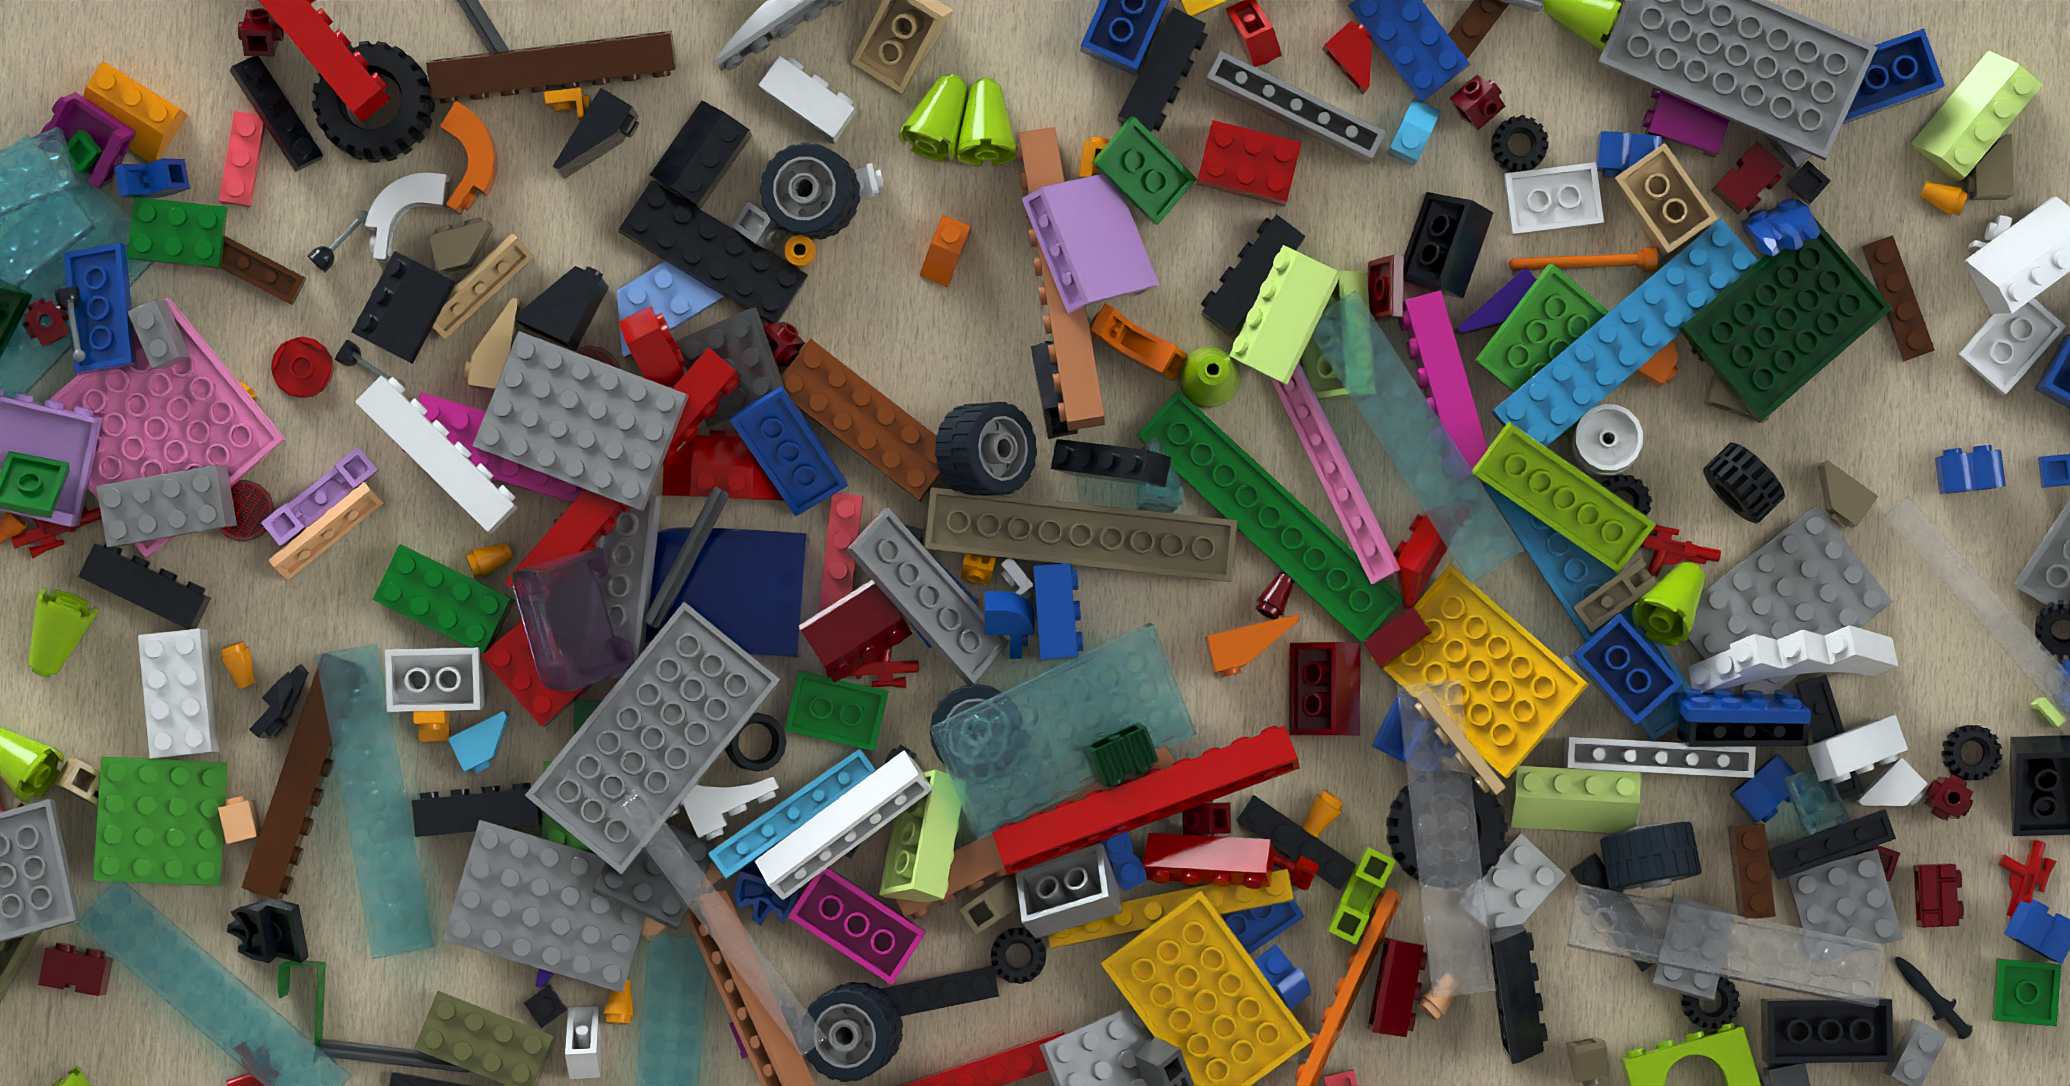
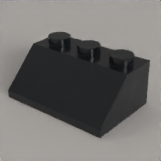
[650,100,752,209]
[1403,192,1494,298]
[351,251,456,364]

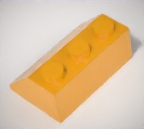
[83,61,188,163]

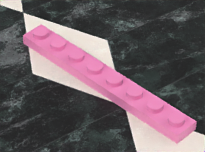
[1270,362,1401,584]

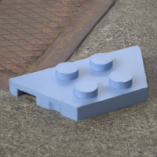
[617,261,726,358]

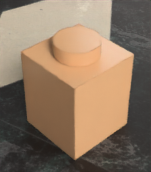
[218,796,261,844]

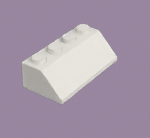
[1963,197,2070,314]

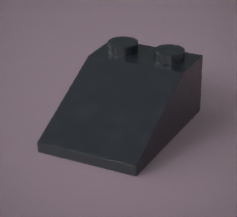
[553,88,639,178]
[2009,735,2070,836]

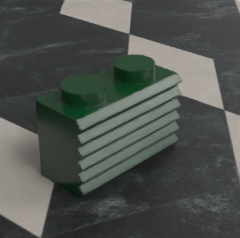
[1083,722,1159,787]

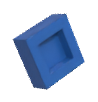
[2038,454,2070,488]

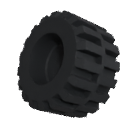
[1703,442,1785,524]

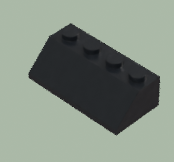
[1485,924,1548,1064]

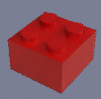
[618,306,687,387]

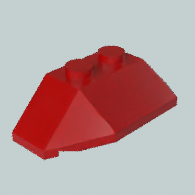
[662,435,785,501]
[1393,501,1475,609]

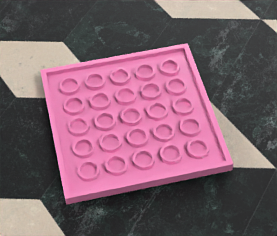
[49,298,286,558]

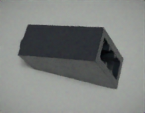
[515,266,609,351]
[1031,341,1078,439]

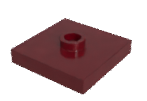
[1368,254,1404,323]

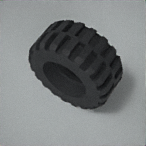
[312,41,435,163]
[1386,770,1508,889]

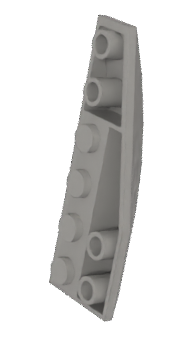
[716,0,846,70]

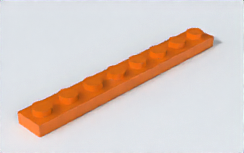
[1295,887,1402,1086]

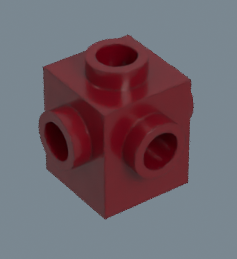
[238,8,284,57]
[1450,75,1506,130]
[22,298,71,348]
[763,322,805,366]
[1924,774,1973,821]
[1182,800,1231,836]

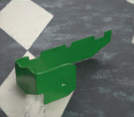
[278,960,326,1063]

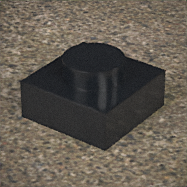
[1786,161,1831,205]
[524,984,568,1028]

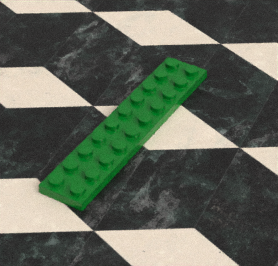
[1136,390,1403,644]

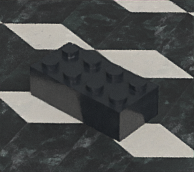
[1761,997,1894,1064]

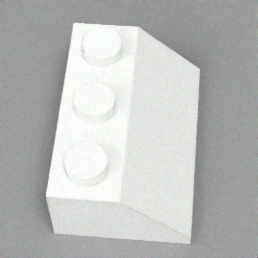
[385,647,485,712]

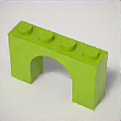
[1620,1021,1761,1086]

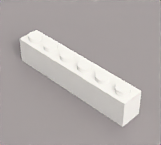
[355,375,518,534]
[1563,737,1755,778]
[755,751,933,900]

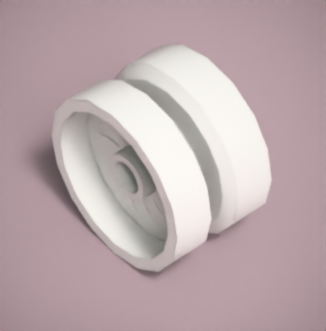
[1572,404,1643,478]

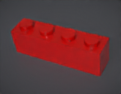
[1143,833,1274,889]

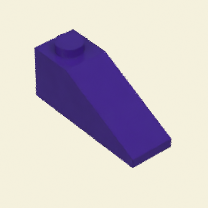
[1454,267,1537,336]

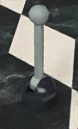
[307,210,368,273]
[54,286,85,362]
[335,339,405,388]

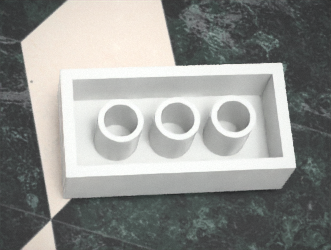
[138,628,219,759]

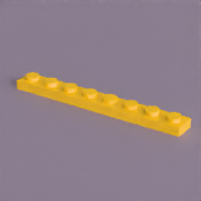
[1048,869,1294,949]

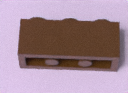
[1727,823,1776,920]

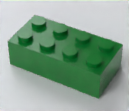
[372,544,515,654]

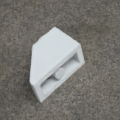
[1852,758,1928,806]
[565,1006,602,1079]

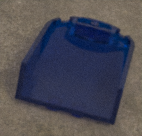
[646,527,809,659]

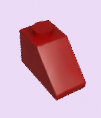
[1226,0,1282,67]
[1322,20,1372,95]

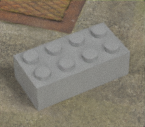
[96,465,237,547]

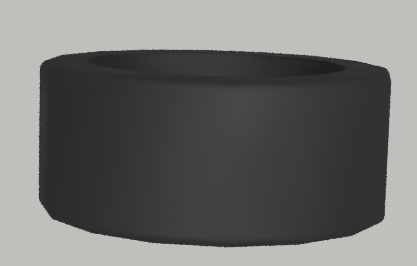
[725,712,787,772]

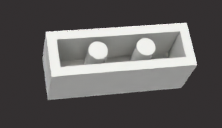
[758,56,856,143]
[1807,715,1908,784]

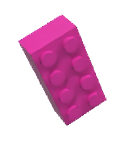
[788,867,927,985]

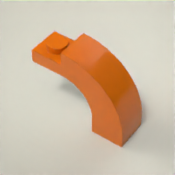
[439,101,498,215]
[1090,303,1188,382]

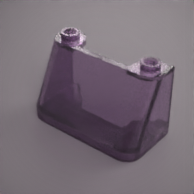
[512,548,634,691]

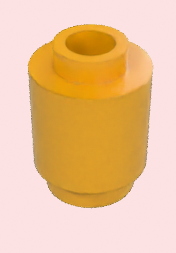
[785,235,817,268]

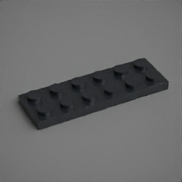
[619,180,808,323]

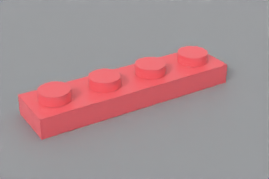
[818,493,863,613]

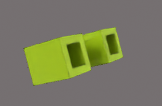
[1326,846,1396,945]

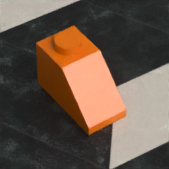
[920,215,972,287]
[1634,339,1679,387]

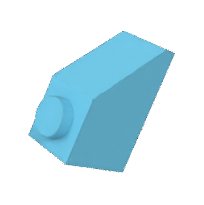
[1387,98,1441,166]
[448,711,510,775]

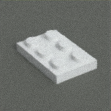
[1504,162,1604,235]
[1957,298,2066,396]
[1458,833,1566,929]

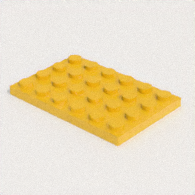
[1370,564,1589,779]
[1100,889,1312,1086]

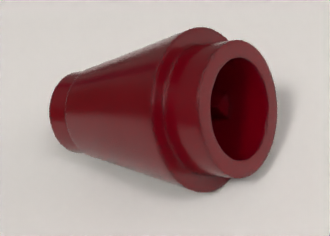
[1255,572,1294,620]

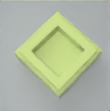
[2030,697,2066,728]

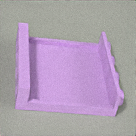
[1022,174,1159,314]
[0,388,102,527]

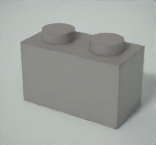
[128,299,191,370]
[1884,1019,1948,1086]

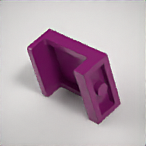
[1642,88,1729,158]
[38,92,136,189]

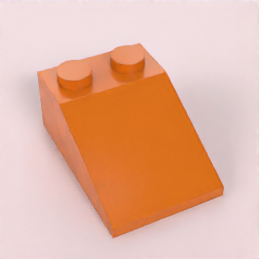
[1205,614,1300,678]

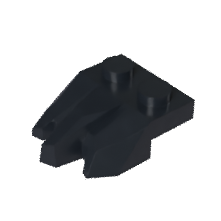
[249,664,309,738]
[226,899,309,963]

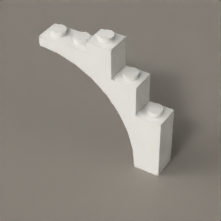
[1688,625,1898,693]
[669,777,780,841]

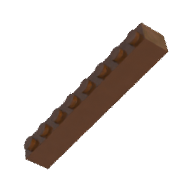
[426,30,677,104]
[241,652,364,899]

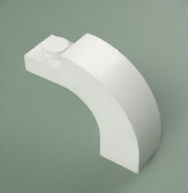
[365,173,451,263]

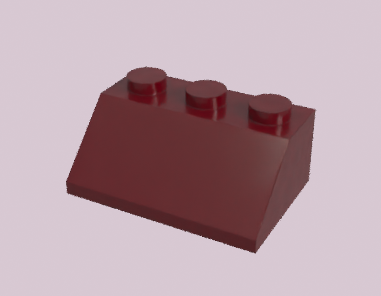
[798,580,913,683]
[1289,642,1361,736]
[1368,937,1428,1037]

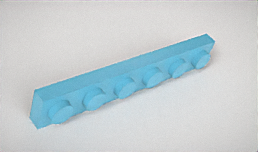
[707,748,876,880]

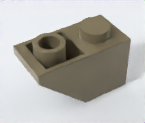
[428,217,493,275]
[959,875,1020,935]

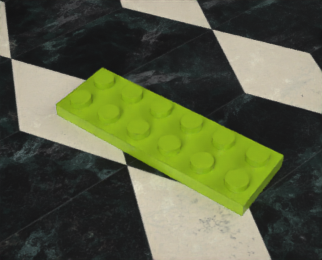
[1472,422,1656,573]

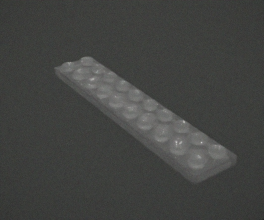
[1397,679,1496,998]
[1567,884,1886,1008]

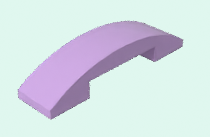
[261,446,378,547]

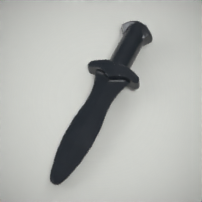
[1895,956,1973,1039]

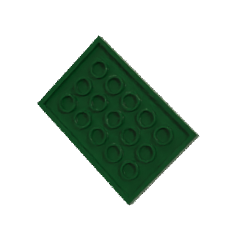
[1679,215,1892,423]

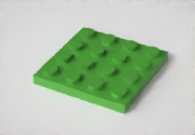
[1475,263,1609,437]
[93,756,228,886]

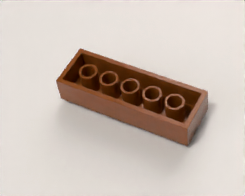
[781,338,942,502]

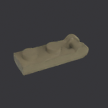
[1572,557,1659,633]

